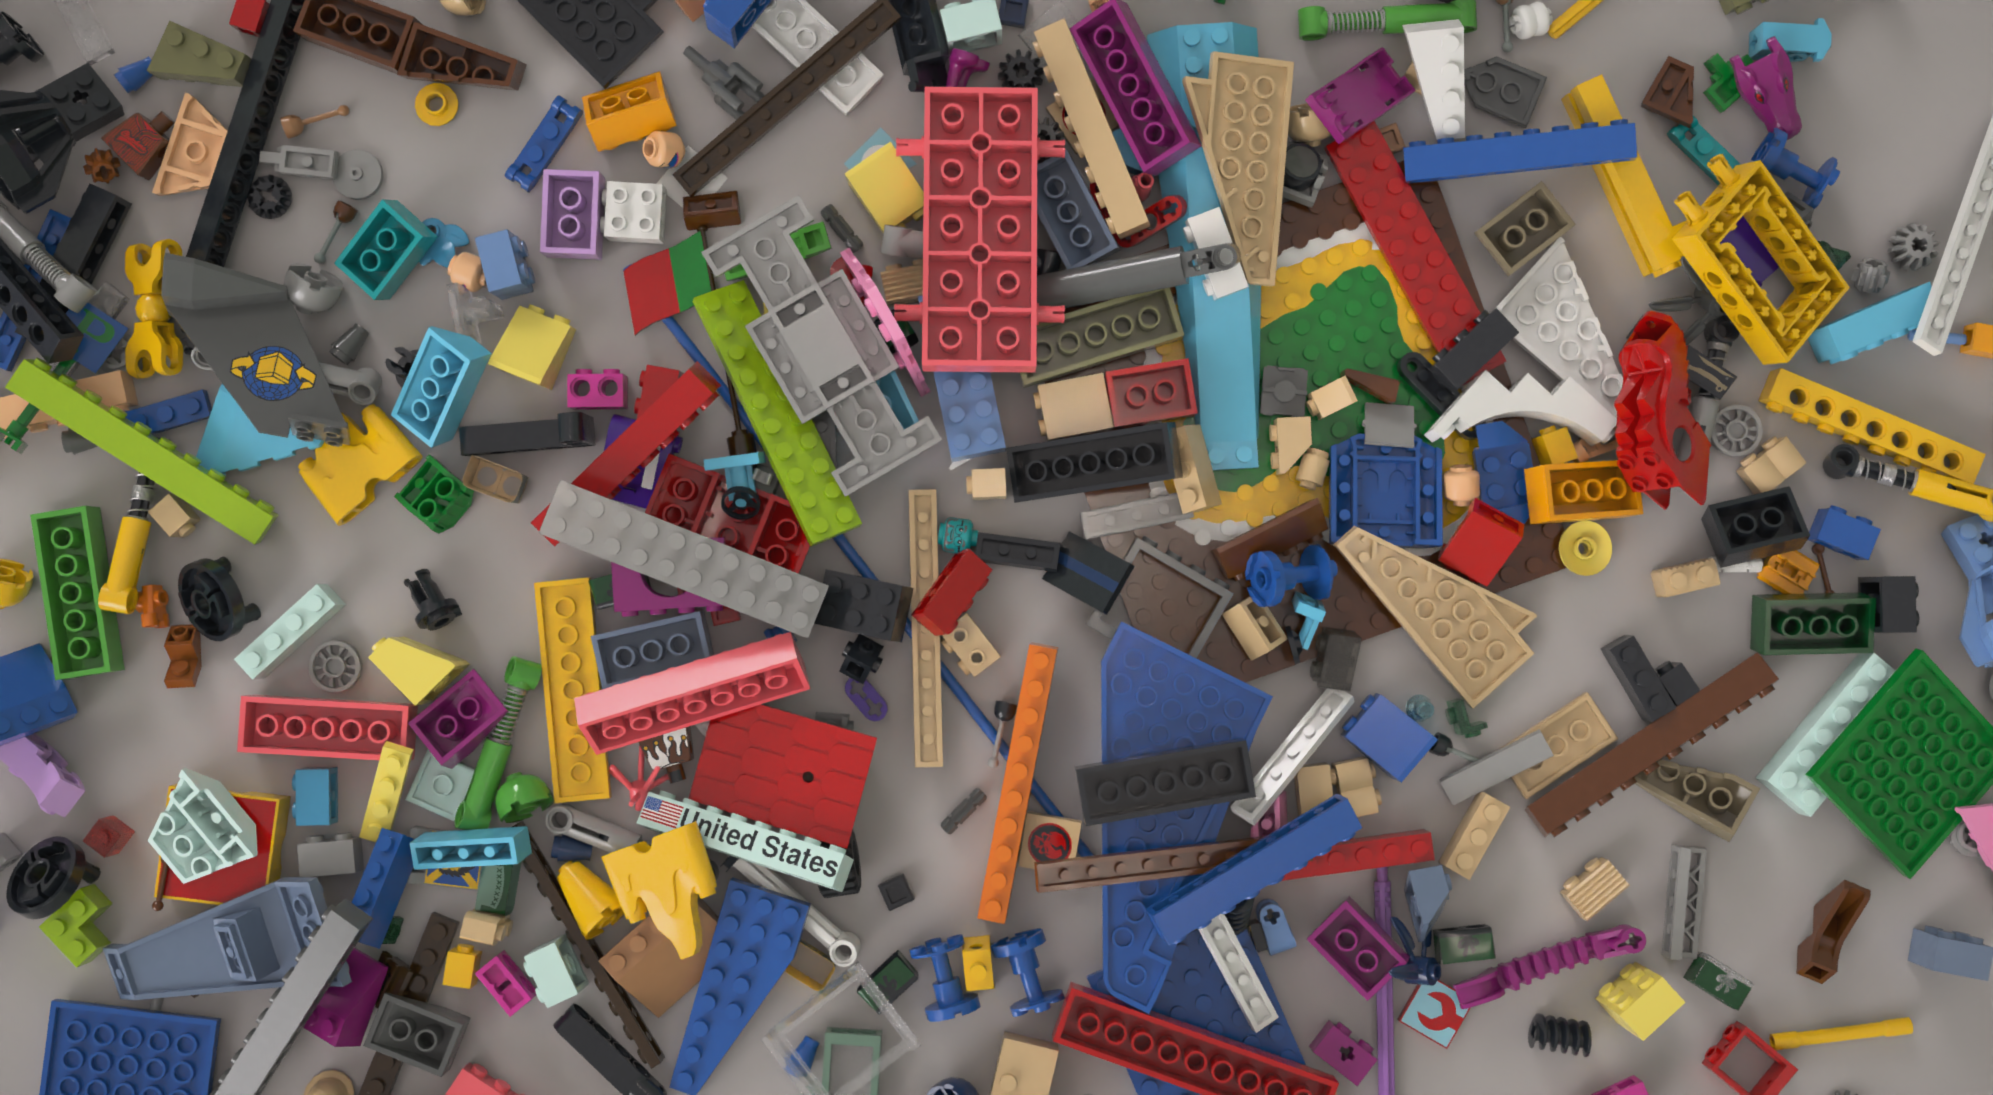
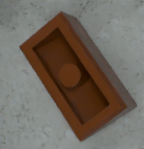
[683,191,741,231]

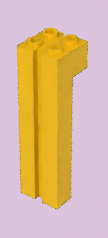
[1561,74,1688,278]

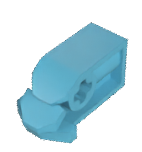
[1749,18,1832,62]

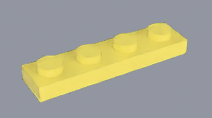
[359,741,414,842]

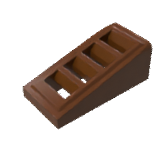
[1340,368,1400,404]

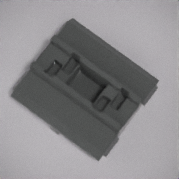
[1260,365,1308,417]

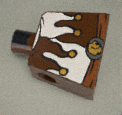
[638,726,694,784]

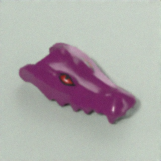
[1729,36,1802,140]

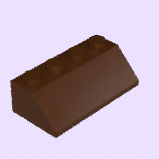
[1211,498,1328,582]

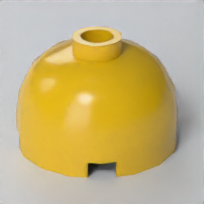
[0,559,34,609]

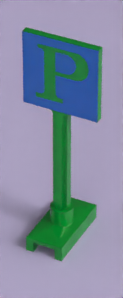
[0,303,129,454]

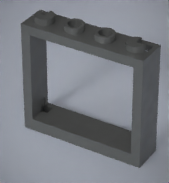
[1086,536,1234,658]

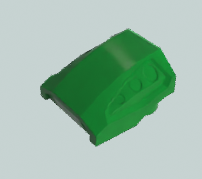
[394,454,474,534]

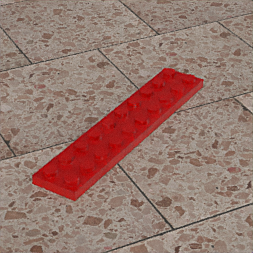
[1324,121,1507,385]

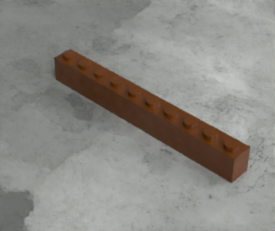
[1525,652,1779,838]

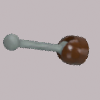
[314,200,358,264]

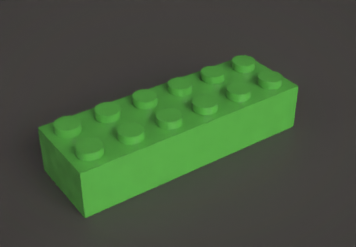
[30,506,125,680]

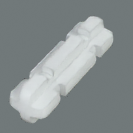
[1708,556,1763,573]

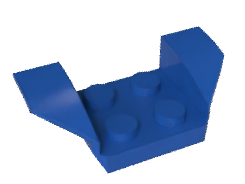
[1472,421,1533,524]

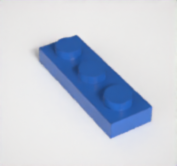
[126,389,212,435]

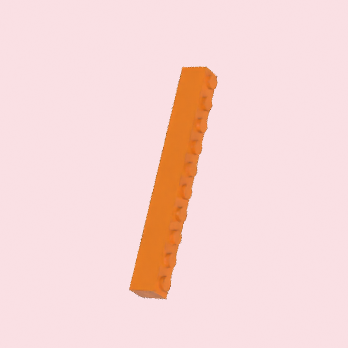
[977,642,1059,924]

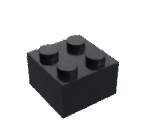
[1858,576,1920,633]

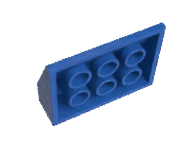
[0,643,78,746]

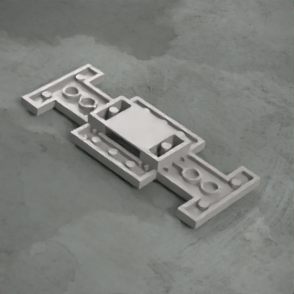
[701,195,942,497]

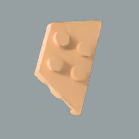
[152,92,228,196]

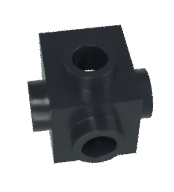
[839,634,884,684]

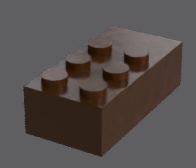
[293,0,423,74]

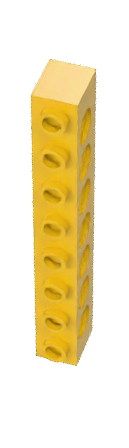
[1758,368,1986,484]

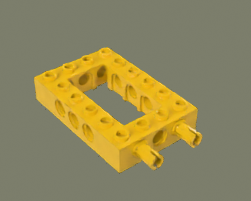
[1672,154,1850,365]

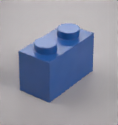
[1808,506,1881,560]

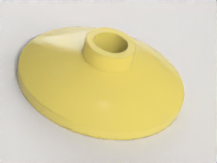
[1559,521,1612,576]

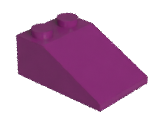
[408,669,508,769]
[303,948,388,1047]

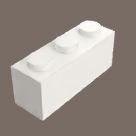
[1183,207,1249,301]

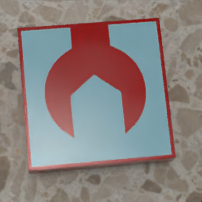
[1397,980,1470,1049]

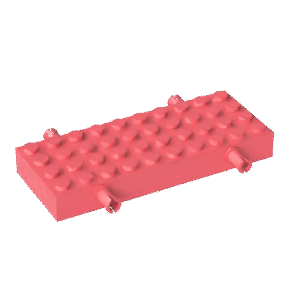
[894,87,1065,373]

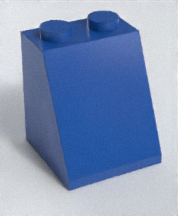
[1340,693,1438,783]

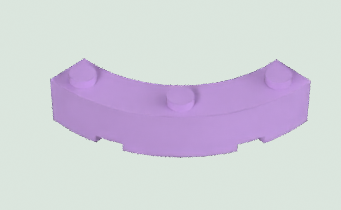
[0,733,85,818]

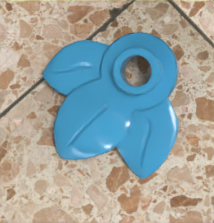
[419,218,470,268]

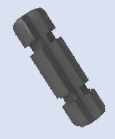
[821,204,863,253]
[941,788,987,834]

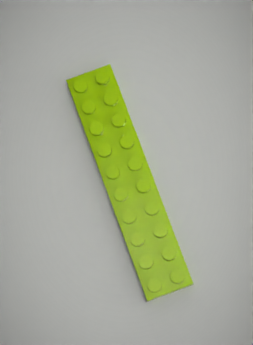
[693,280,862,547]

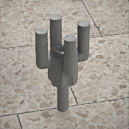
[683,46,765,120]

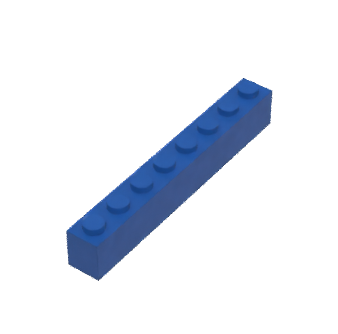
[1403,119,1637,184]
[1146,793,1363,945]

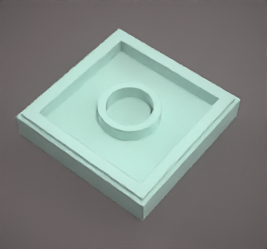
[405,749,475,821]

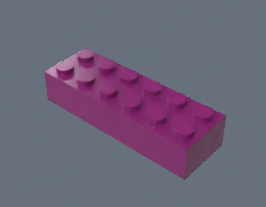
[1069,0,1202,176]

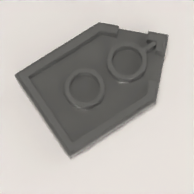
[1464,56,1547,128]

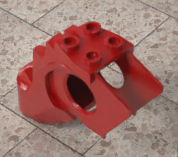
[1614,311,1711,510]

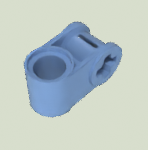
[1255,899,1297,956]

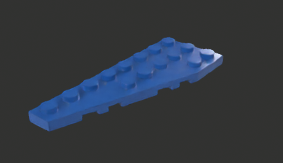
[669,877,811,1095]

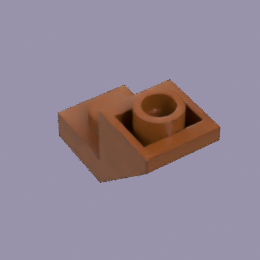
[164,624,202,688]

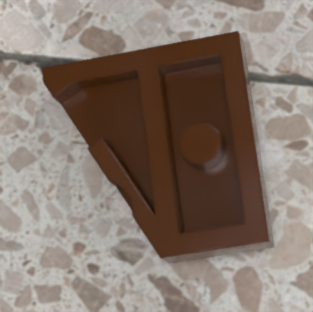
[1641,56,1694,128]

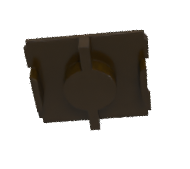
[375,951,414,1008]

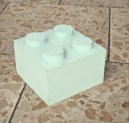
[940,0,1002,57]
[524,934,589,1008]

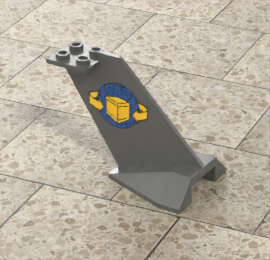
[161,253,351,447]

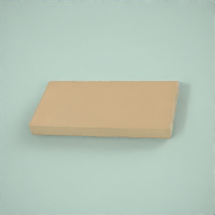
[1498,692,1618,799]

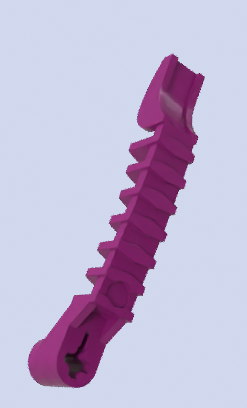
[1453,924,1646,1009]

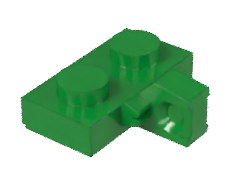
[1703,53,1754,113]

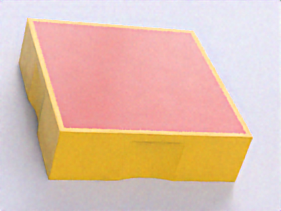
[154,784,291,905]

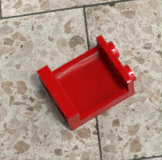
[1438,498,1525,586]

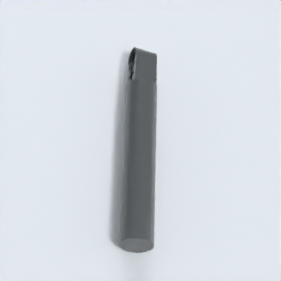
[1037,243,1241,308]

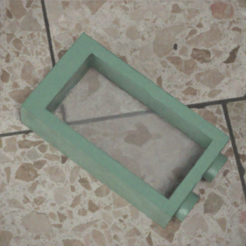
[821,1027,882,1095]

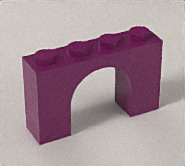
[611,537,726,617]

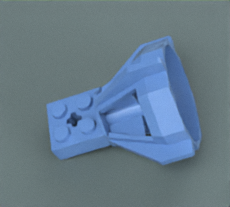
[1941,514,1993,668]

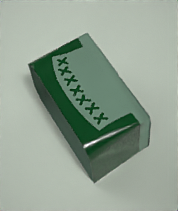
[475,861,522,916]

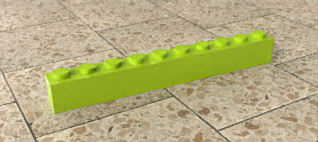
[5,358,279,545]

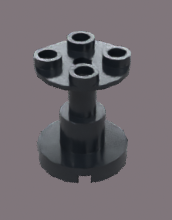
[0,11,44,66]

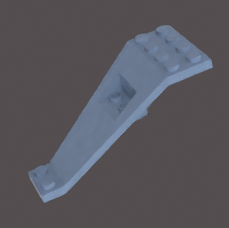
[103,877,352,1000]

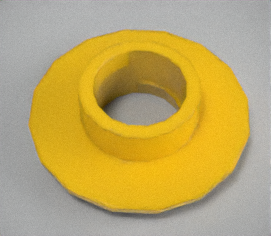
[415,83,458,126]

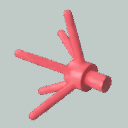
[609,746,669,811]

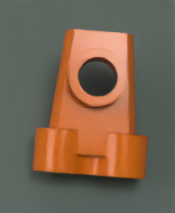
[135,584,170,628]

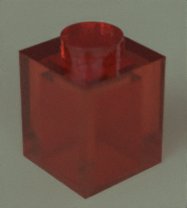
[83,815,135,858]

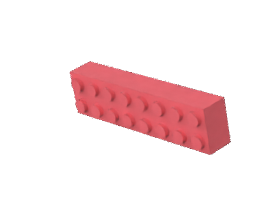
[574,632,810,755]

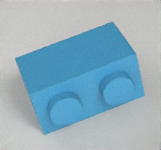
[292,767,338,826]

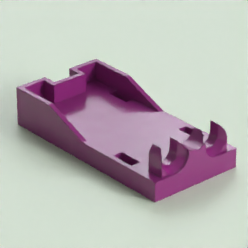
[1305,47,1416,144]

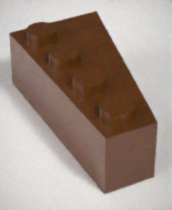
[397,22,527,91]

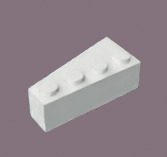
[1402,19,1465,140]

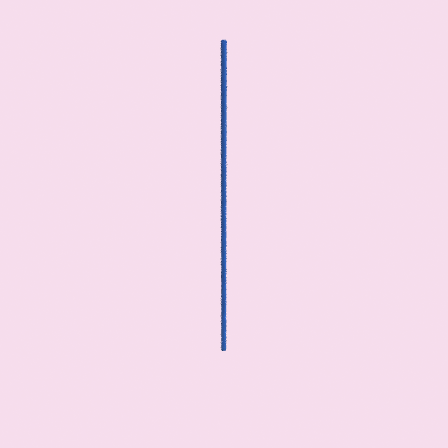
[623,264,1093,857]

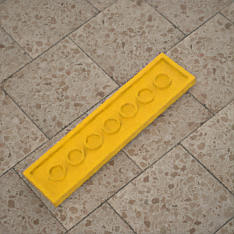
[534,577,612,804]

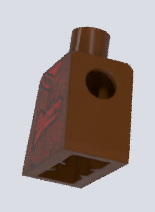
[101,111,175,180]

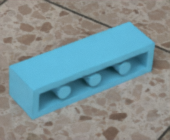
[409,826,532,870]

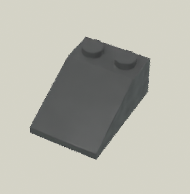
[363,992,471,1077]

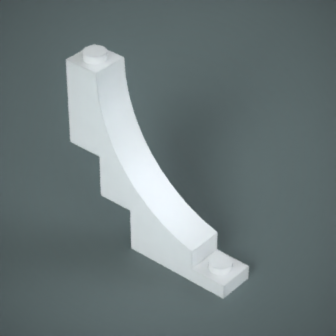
[1424,370,1617,446]

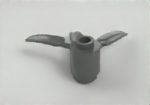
[1648,256,1726,344]

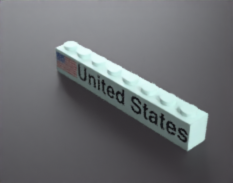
[637,790,854,892]

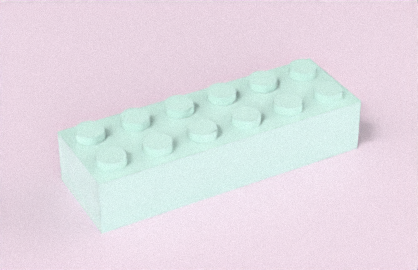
[1756,653,1896,817]

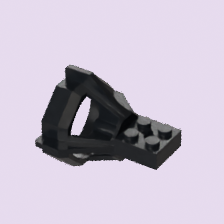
[0,63,124,214]

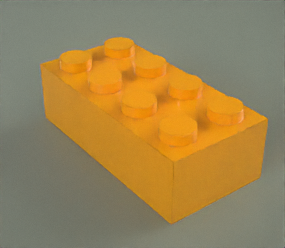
[1524,460,1643,525]

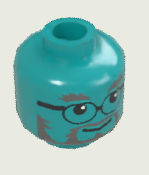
[938,517,978,554]

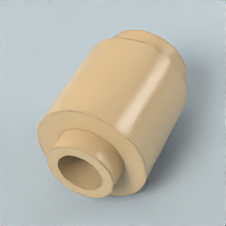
[1296,448,1330,490]

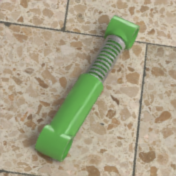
[1298,0,1477,41]
[454,656,542,830]

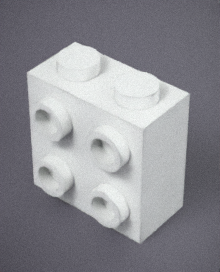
[600,181,667,244]

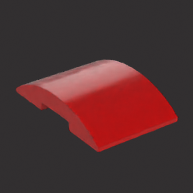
[645,454,810,574]

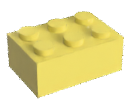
[1595,962,1686,1041]

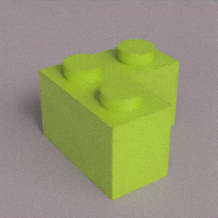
[39,884,113,968]

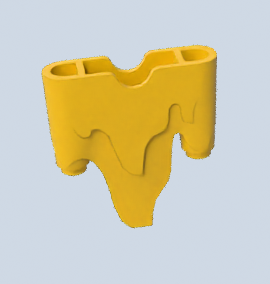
[298,404,423,526]
[601,821,717,959]

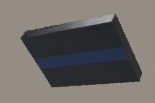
[1042,531,1135,615]

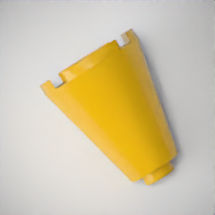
[557,861,624,940]

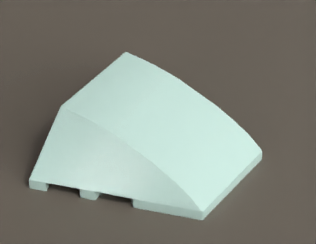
[148,768,258,884]

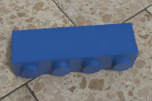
[351,828,414,949]

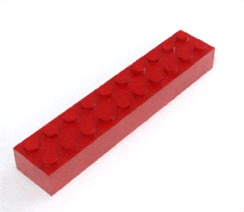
[1052,982,1339,1095]

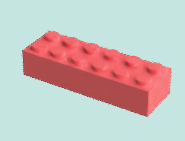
[237,694,418,760]

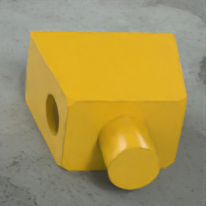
[962,935,995,991]

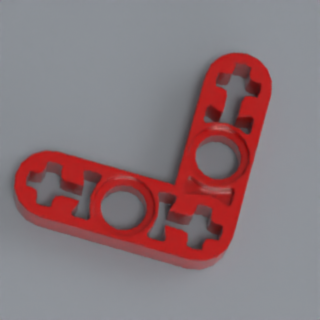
[1090,182,1187,248]

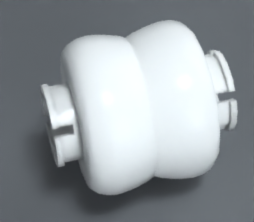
[1509,2,1553,40]

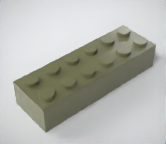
[1019,288,1185,388]

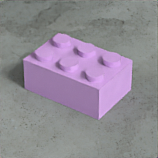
[540,169,605,260]

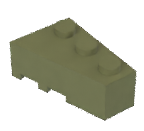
[147,21,251,87]

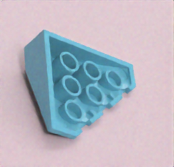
[196,384,325,476]

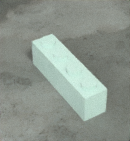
[234,584,346,680]

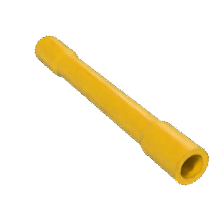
[1769,1017,1913,1051]

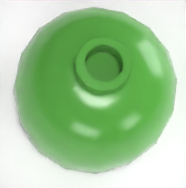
[495,772,554,823]

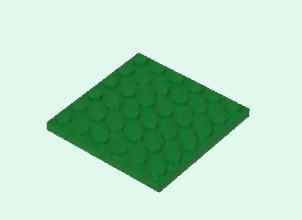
[1805,648,1993,879]

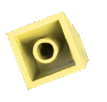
[844,142,924,233]
[488,304,576,390]
[368,637,470,706]

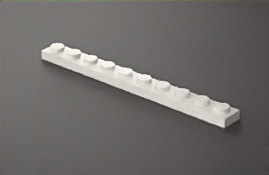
[1912,115,1993,356]

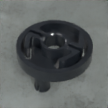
[178,557,261,641]
[6,836,101,919]

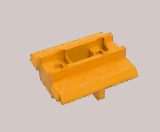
[1756,550,1820,594]

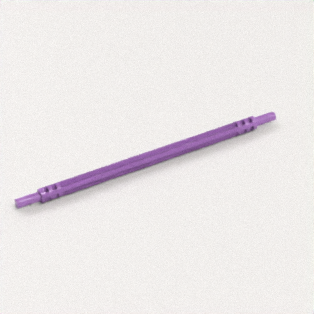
[1374,867,1395,1095]

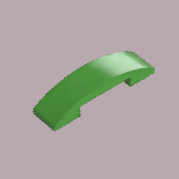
[725,221,832,281]

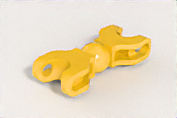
[125,239,183,379]

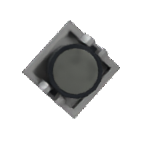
[1283,141,1330,208]

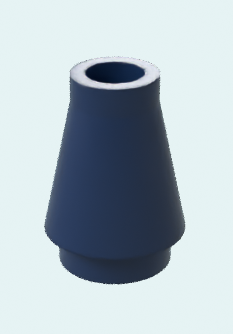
[551,834,593,862]

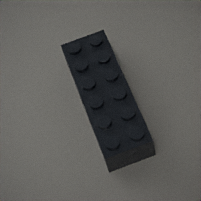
[1006,422,1183,503]
[1075,738,1256,826]

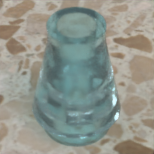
[1406,695,1434,722]

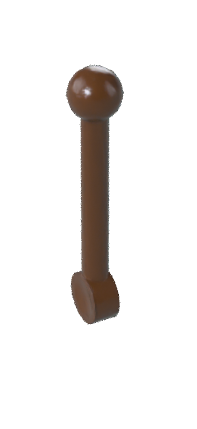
[1812,544,1835,593]
[152,857,169,911]

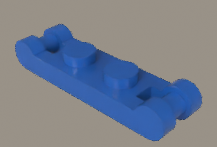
[505,95,583,192]

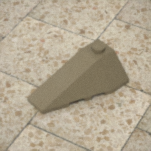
[1635,760,1760,842]

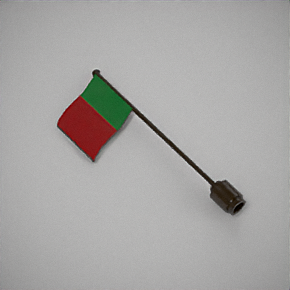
[623,225,757,469]

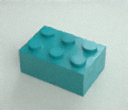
[334,199,438,300]

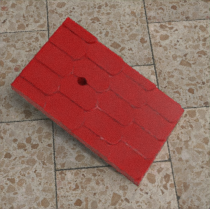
[688,704,877,849]

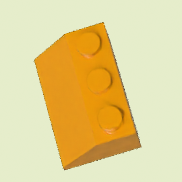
[582,71,677,152]

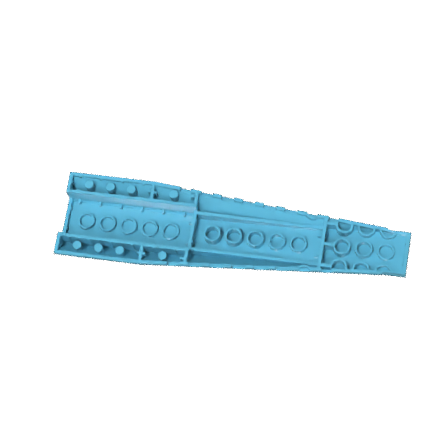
[1147,22,1261,471]

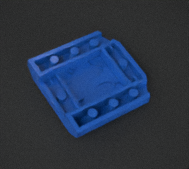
[1329,433,1443,548]

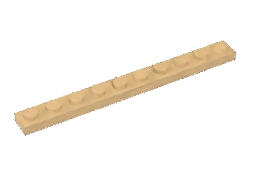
[908,489,943,768]

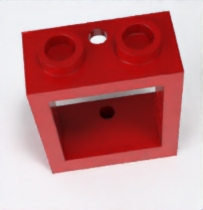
[1702,1021,1798,1095]

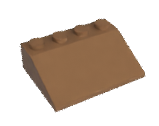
[598,895,719,1018]

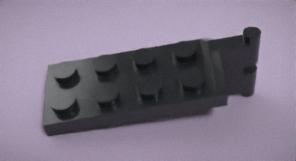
[888,0,949,93]

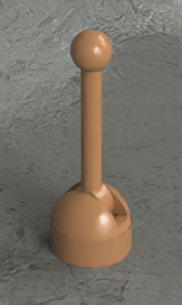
[280,105,349,139]

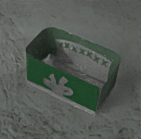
[1683,952,1754,1011]

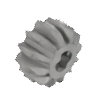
[1887,223,1940,271]

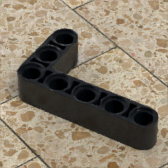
[459,412,596,456]

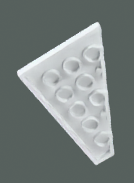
[1496,237,1623,418]

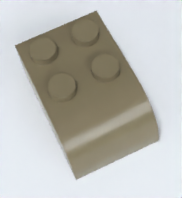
[1474,181,1576,276]

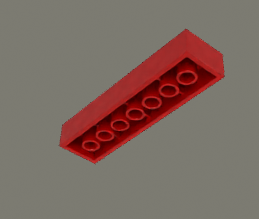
[531,361,721,547]

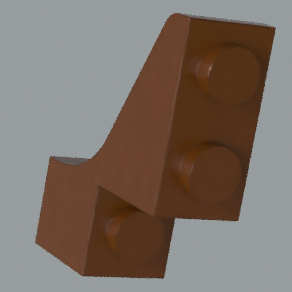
[1796,880,1871,984]

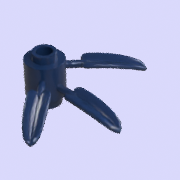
[1388,917,1441,986]

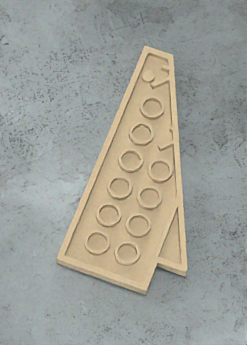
[1182,51,1294,287]
[1333,526,1537,708]

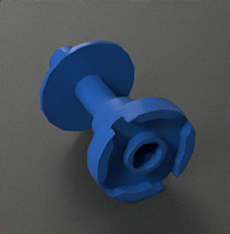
[1751,127,1840,209]
[1245,544,1338,607]
[991,928,1065,1017]
[909,934,981,1022]

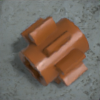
[83,148,121,184]

